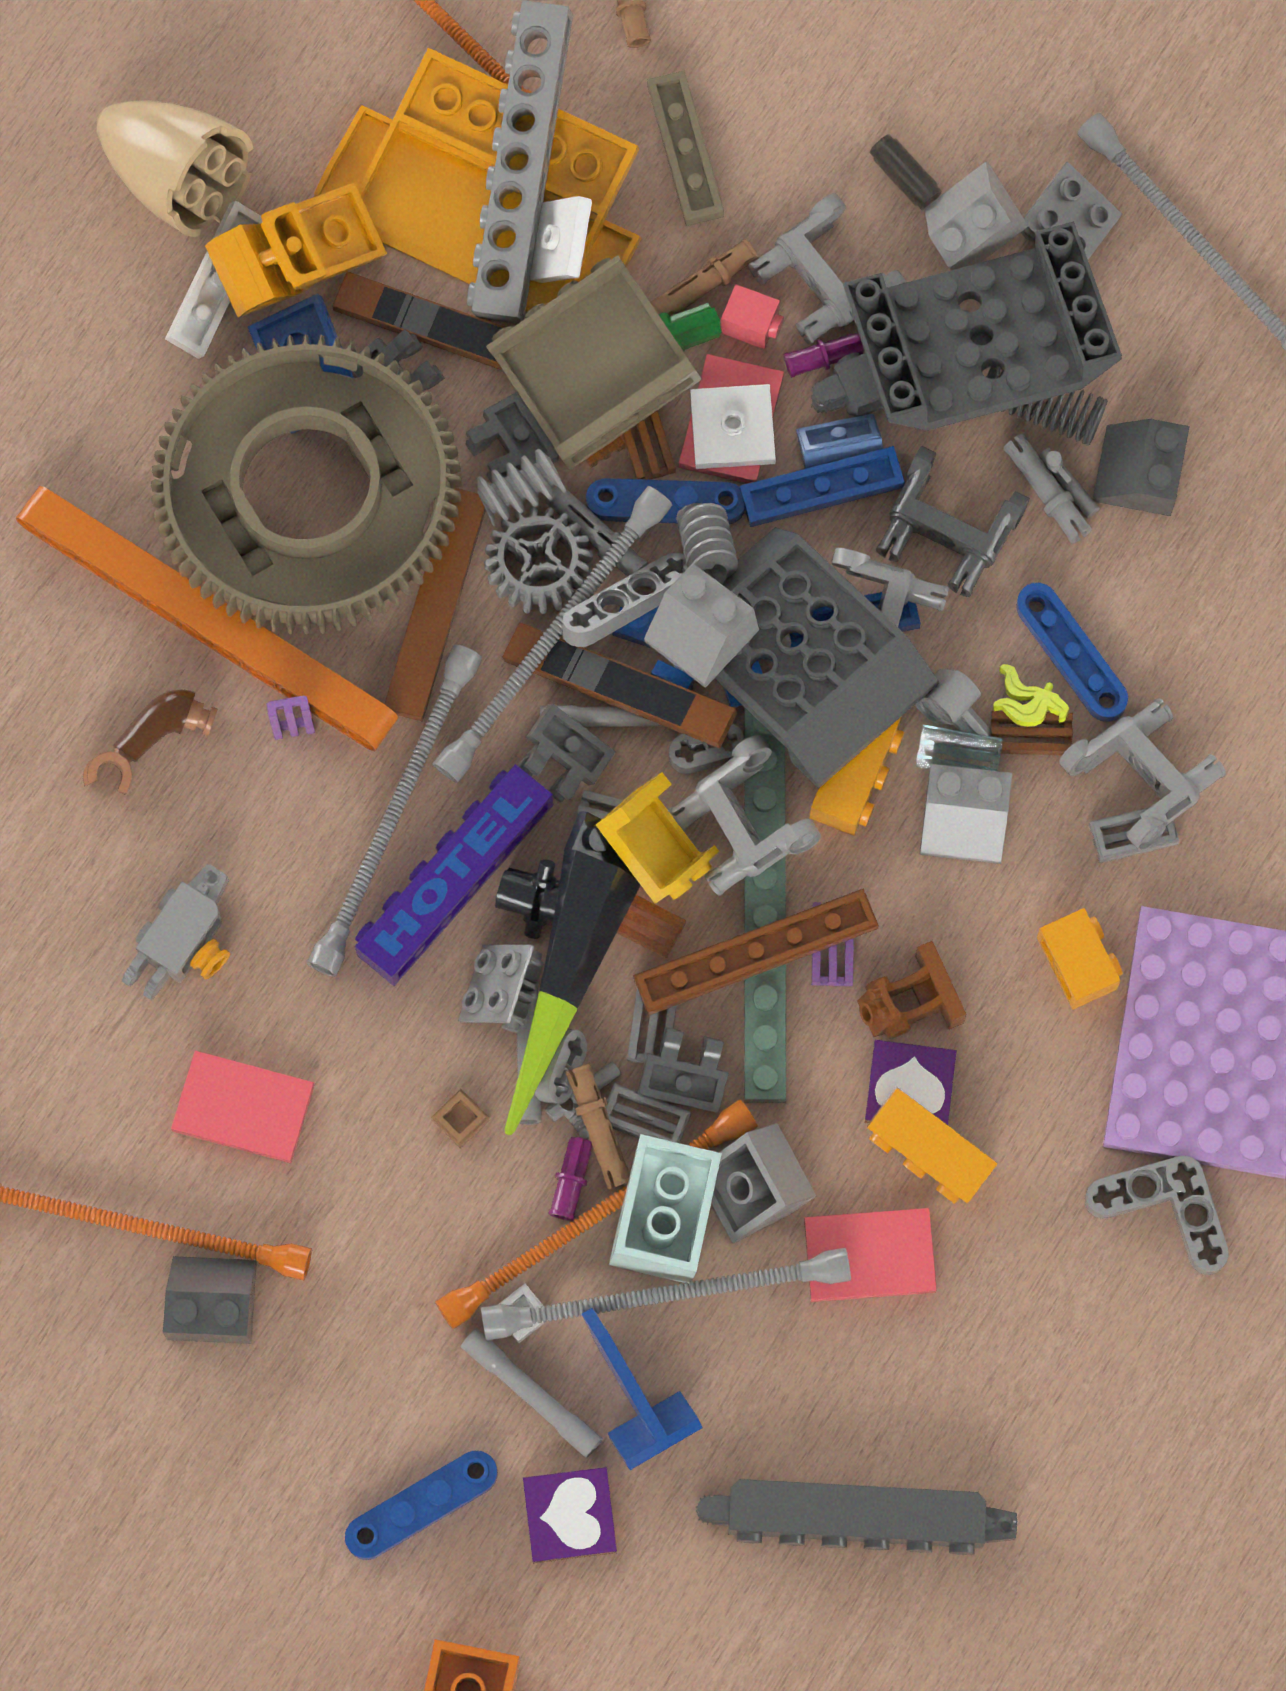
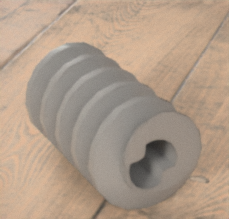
[477,449,566,526]
[676,503,739,584]

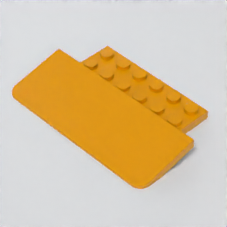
[314,48,642,312]

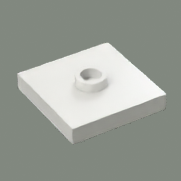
[530,196,592,283]
[690,384,776,469]

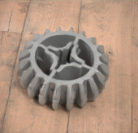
[484,506,593,615]

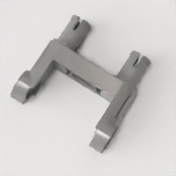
[748,193,907,345]
[831,548,949,665]
[1059,698,1226,850]
[668,735,821,896]

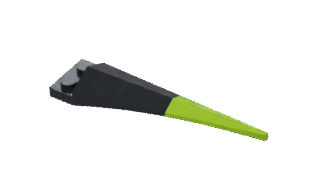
[504,811,641,1135]

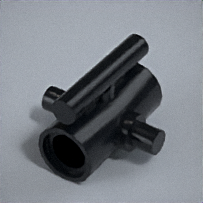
[495,859,560,939]

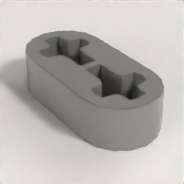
[669,724,744,774]
[535,1029,587,1104]

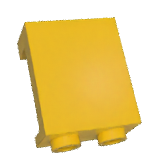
[596,772,720,903]

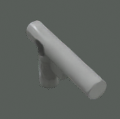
[1039,448,1100,518]
[545,1062,621,1140]

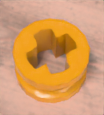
[190,939,230,980]

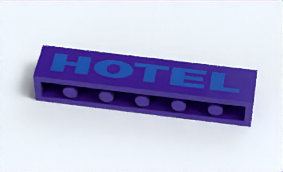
[355,764,554,986]

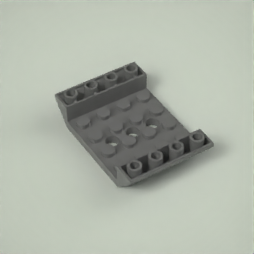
[843,221,1122,431]
[715,527,939,789]

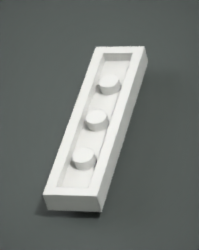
[165,201,263,359]

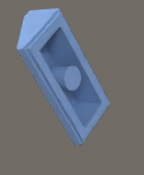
[796,414,883,469]

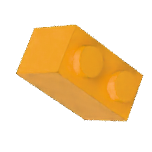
[1037,908,1123,1010]

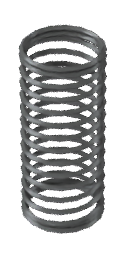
[986,366,1108,446]

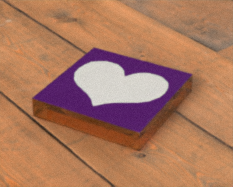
[864,1040,957,1125]
[523,1467,617,1564]

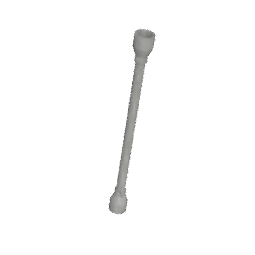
[1077,113,1286,351]
[432,486,673,783]
[307,644,482,977]
[481,1248,851,1341]

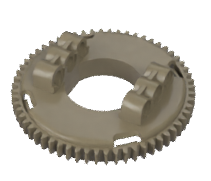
[151,334,462,635]

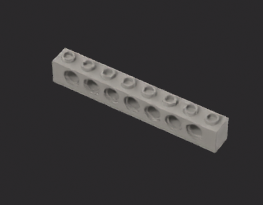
[467,0,573,324]

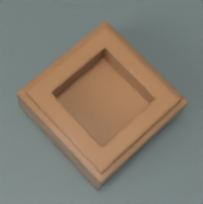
[431,1089,490,1149]

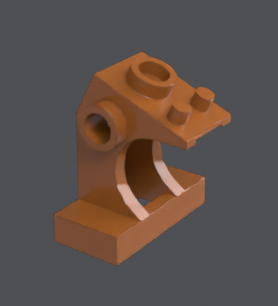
[857,941,967,1039]

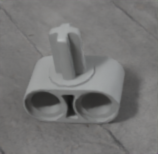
[915,669,991,746]

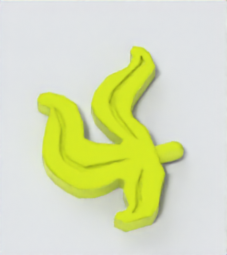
[993,664,1069,727]

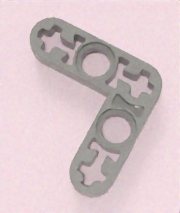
[1084,1156,1229,1275]

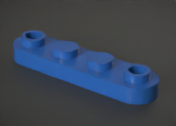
[586,478,745,525]
[1016,583,1128,722]
[345,1450,498,1560]

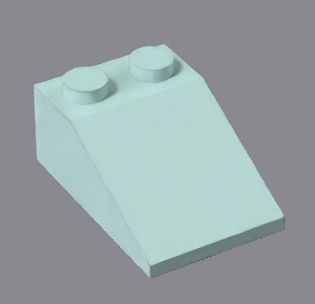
[609,1134,722,1284]

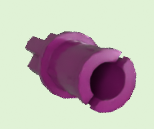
[783,333,864,378]
[548,1137,593,1221]

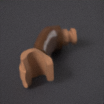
[82,689,218,795]

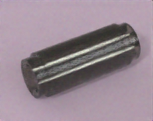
[870,134,942,210]

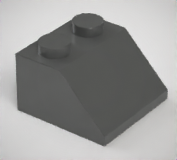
[1093,419,1190,516]
[163,1256,257,1344]

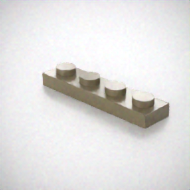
[647,70,724,226]

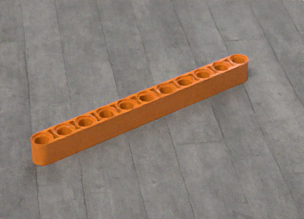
[16,486,399,751]

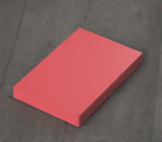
[679,354,784,484]
[171,1051,315,1163]
[804,1208,937,1302]

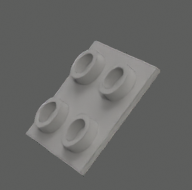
[1021,162,1122,259]
[458,945,544,1032]

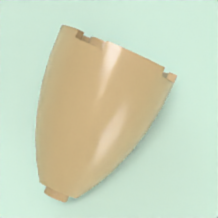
[97,101,254,237]

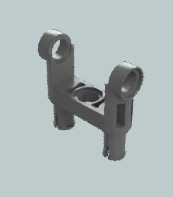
[876,446,1030,597]

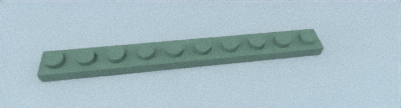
[744,707,786,1103]

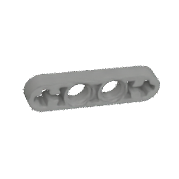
[563,553,687,647]

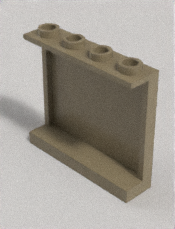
[486,255,702,470]

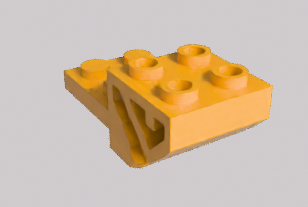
[205,182,387,318]

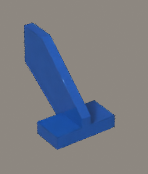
[582,1308,703,1470]

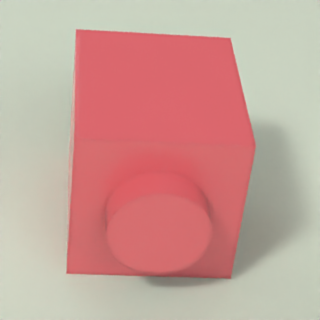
[721,284,784,349]

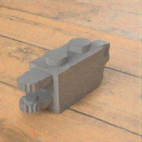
[122,864,229,1000]

